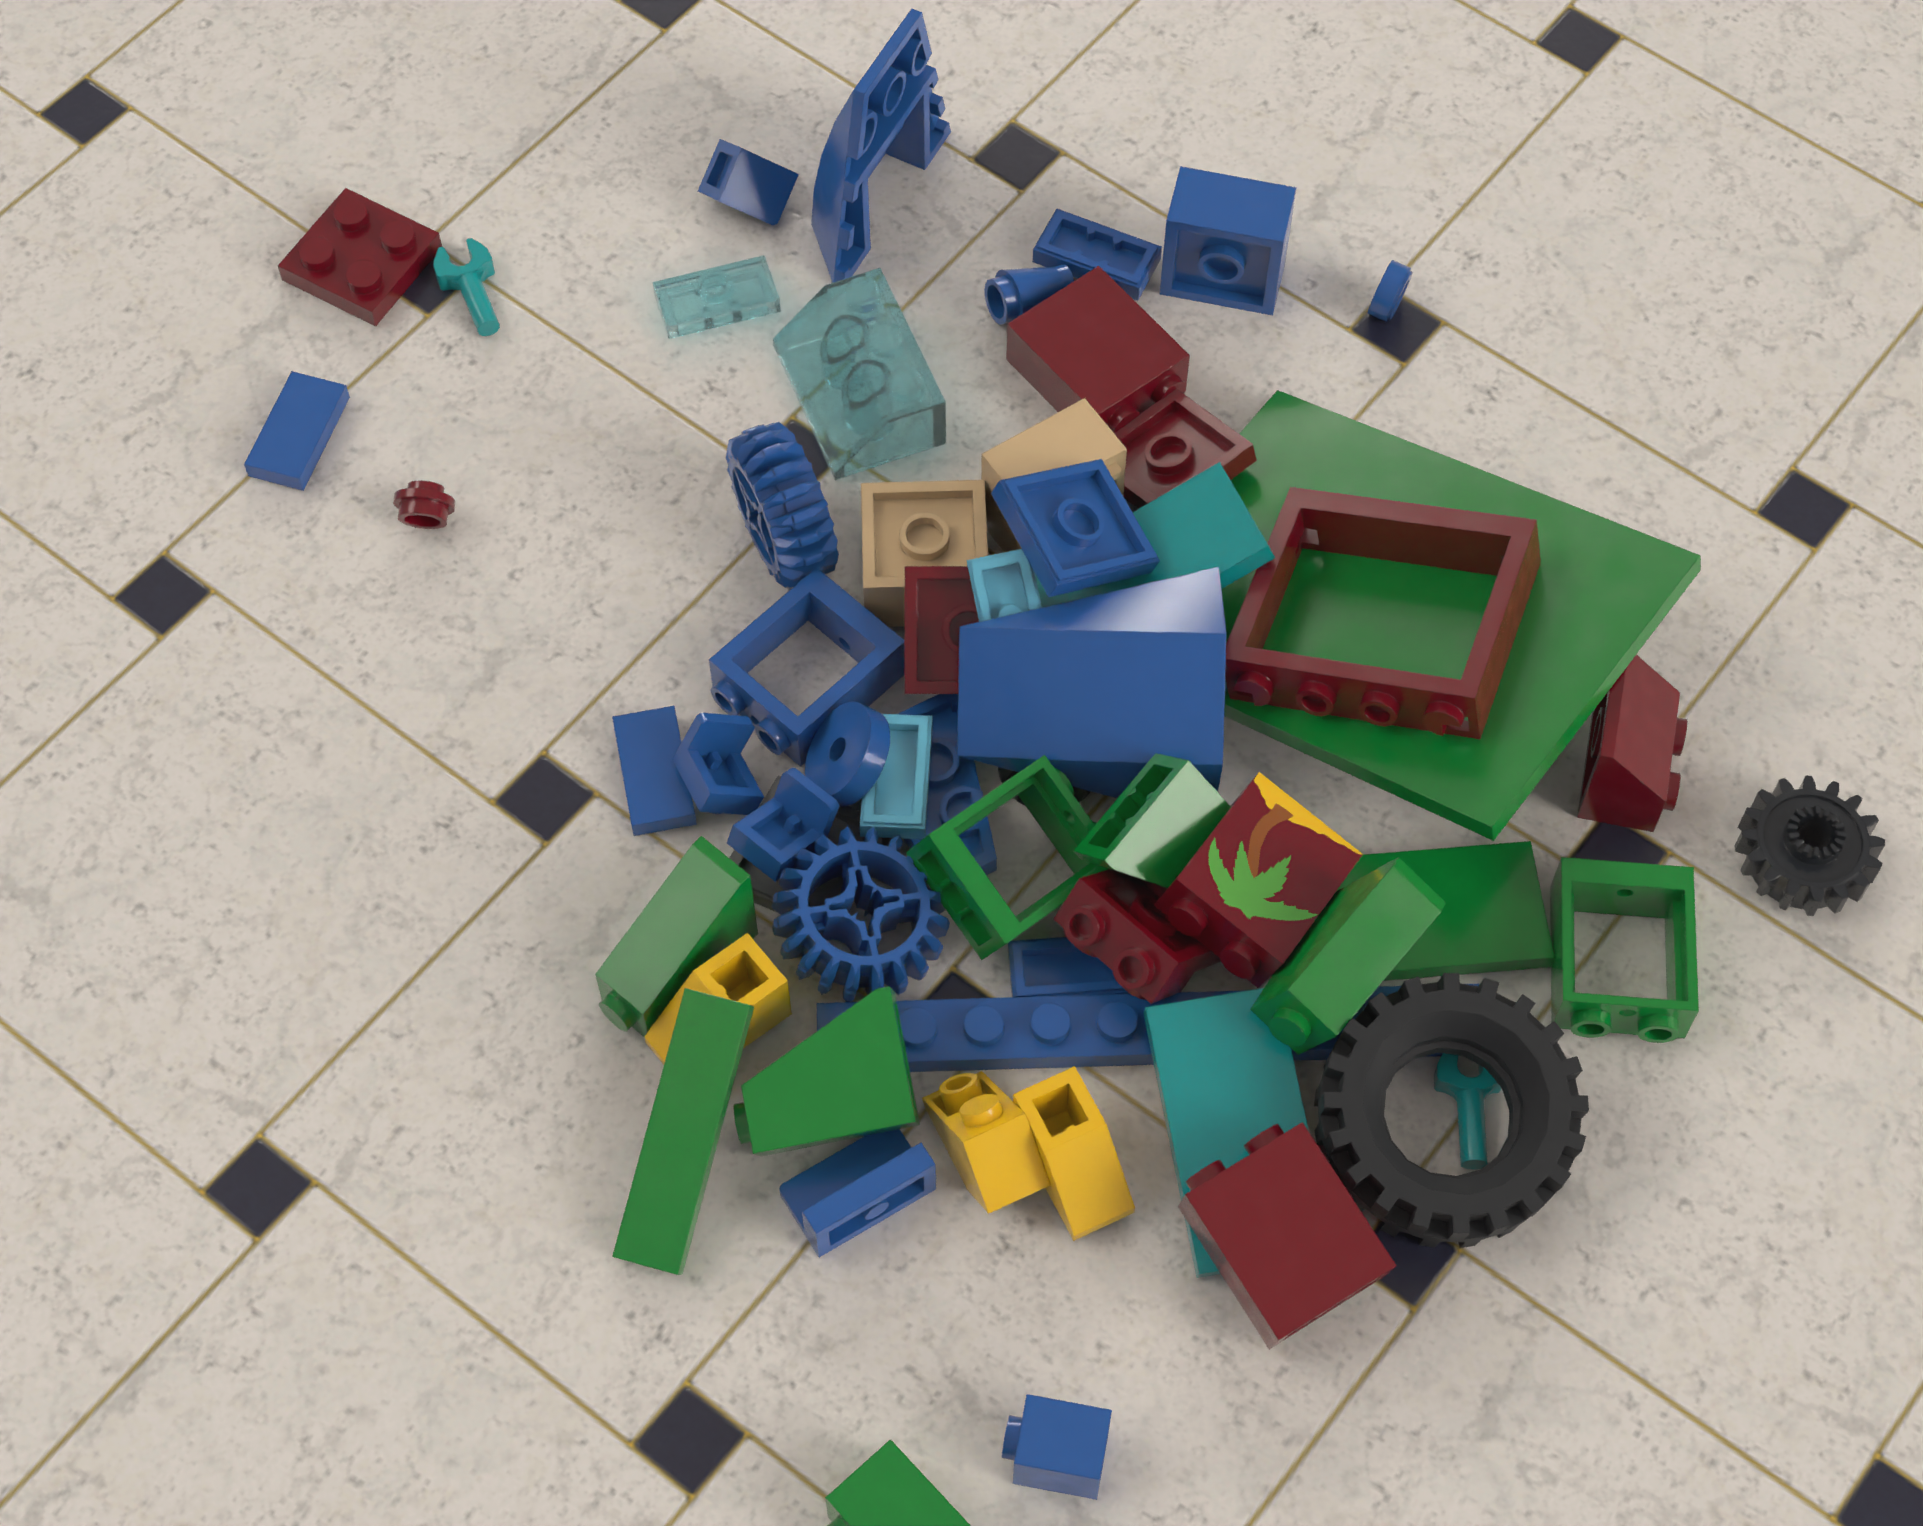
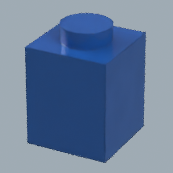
[1002,1394,1112,1500]

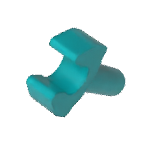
[433,238,500,336]
[1434,1053,1501,1170]

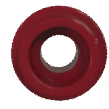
[393,480,455,529]

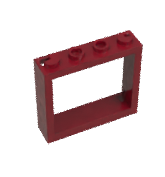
[1225,487,1541,739]

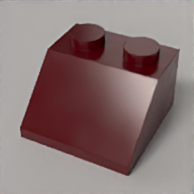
[1577,654,1688,832]

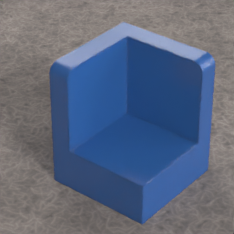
[698,139,799,225]

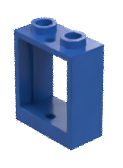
[709,567,905,767]

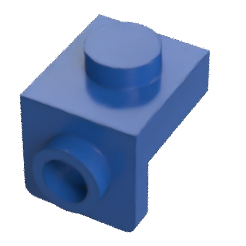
[672,713,764,815]
[727,768,839,882]

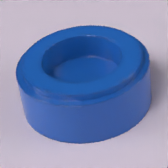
[1368,260,1413,322]

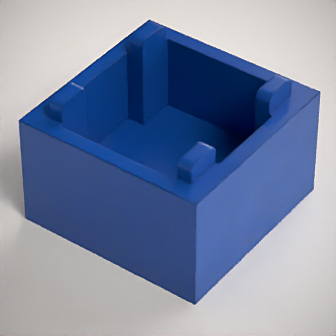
[1160,166,1297,316]

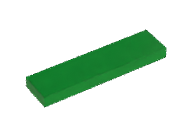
[612,988,754,1275]

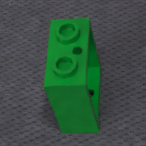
[906,755,1108,960]
[1550,857,1699,1043]

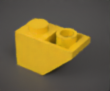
[644,933,792,1065]
[1013,1066,1135,1241]
[922,1071,1050,1214]

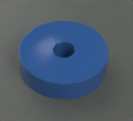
[805,701,890,807]

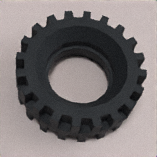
[1314,973,1589,1248]

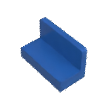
[779,1129,936,1258]

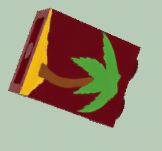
[1154,772,1363,988]

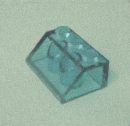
[773,268,946,480]

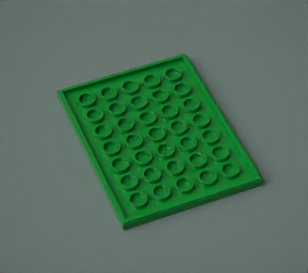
[1221,390,1701,841]

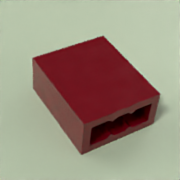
[1006,266,1190,433]
[1178,1122,1396,1350]

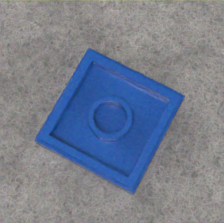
[991,459,1160,597]

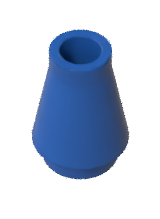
[984,264,1074,325]

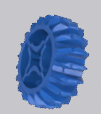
[725,422,839,588]
[771,826,950,1002]

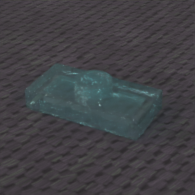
[653,255,781,339]

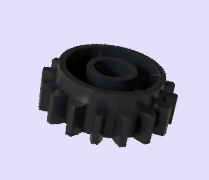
[1734,775,1885,916]

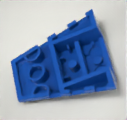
[811,8,951,289]
[957,567,1226,798]

